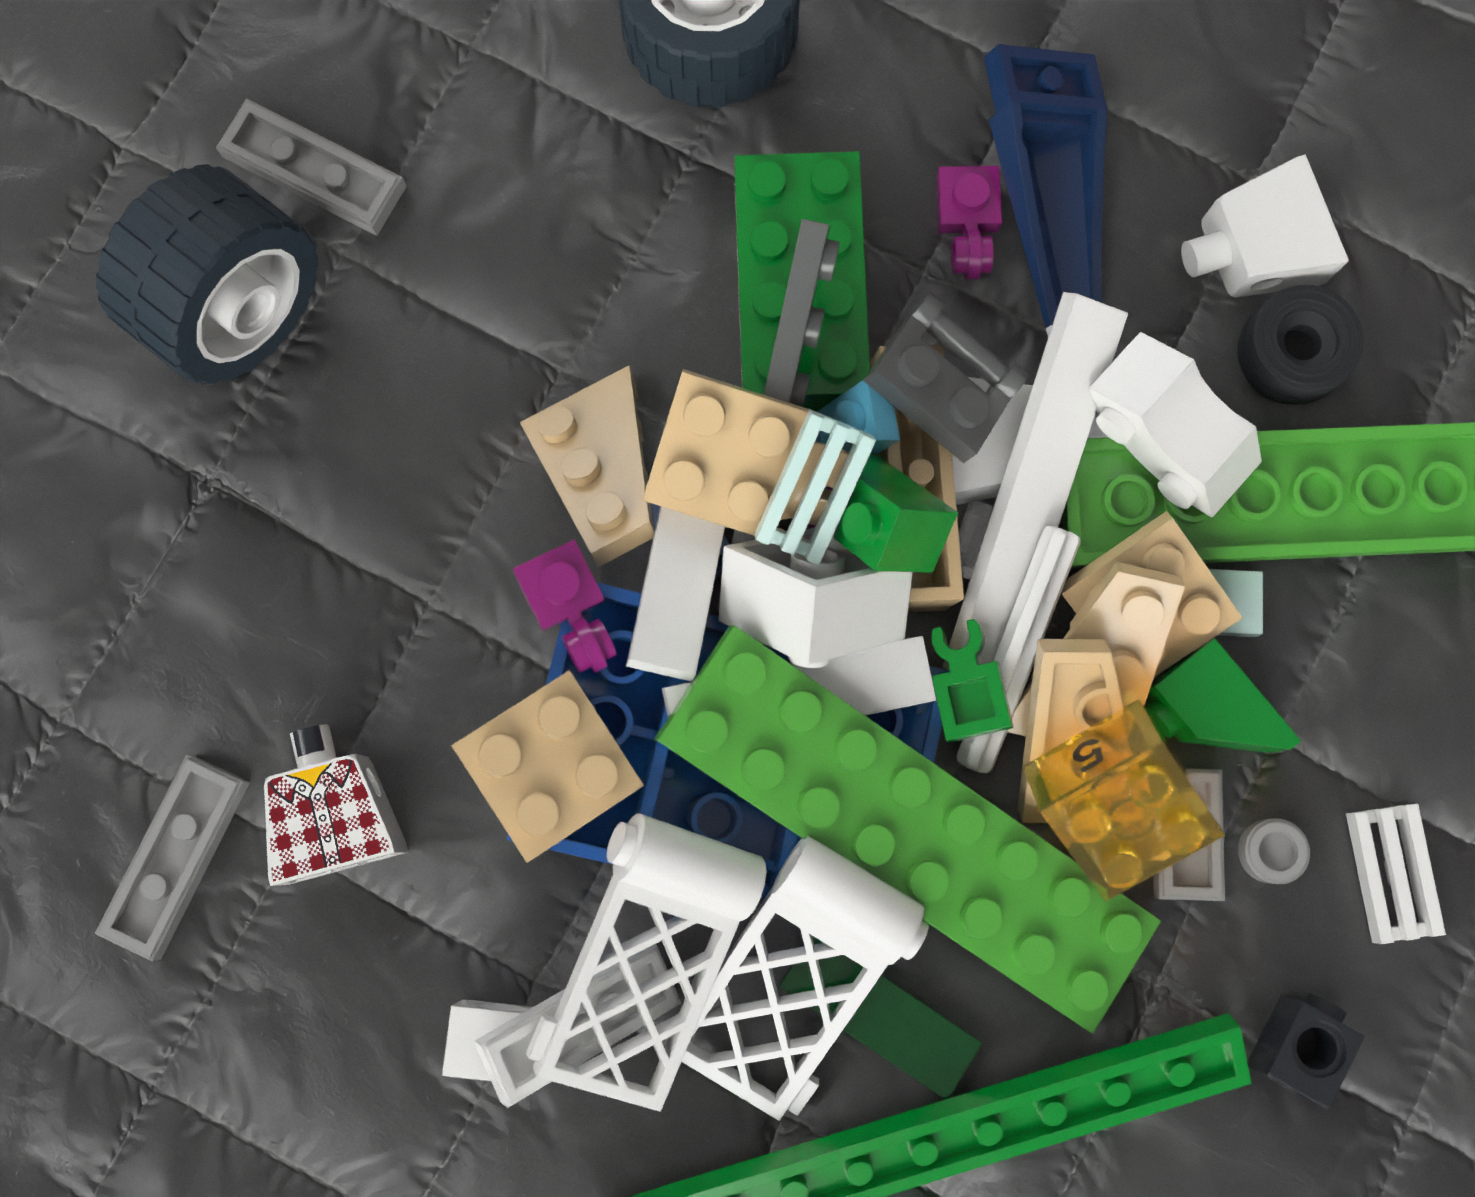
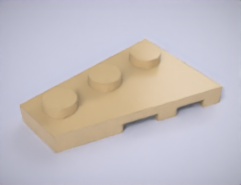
[520,365,655,567]
[1007,562,1185,743]
[1017,639,1151,823]

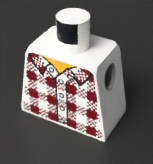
[264,724,408,886]

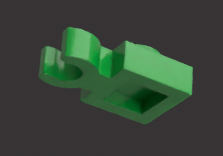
[931,619,1014,742]

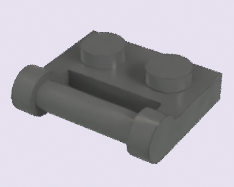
[863,291,1028,463]

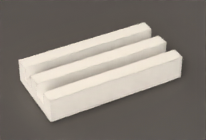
[1346,804,1446,944]

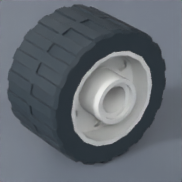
[617,0,800,108]
[96,164,318,385]

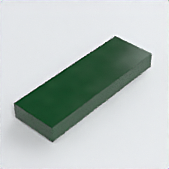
[779,935,983,1100]

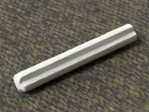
[957,526,1081,773]

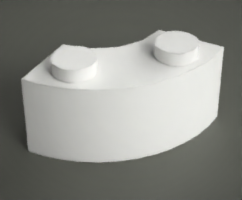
[1089,332,1262,518]

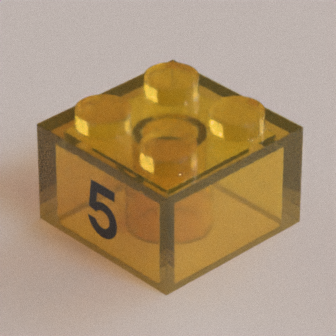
[1022,699,1225,901]

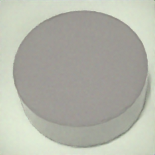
[1238,818,1310,884]

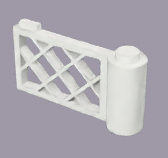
[526,813,766,1112]
[682,835,928,1121]

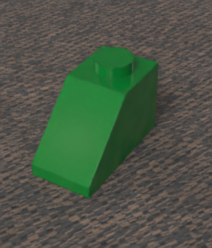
[834,452,958,573]
[1144,638,1301,753]

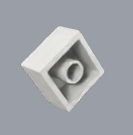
[718,528,913,668]

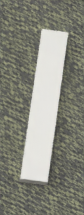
[942,292,1128,671]

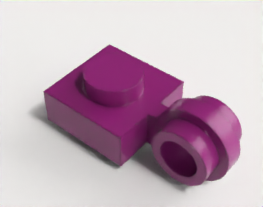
[936,166,1002,280]
[513,539,617,673]

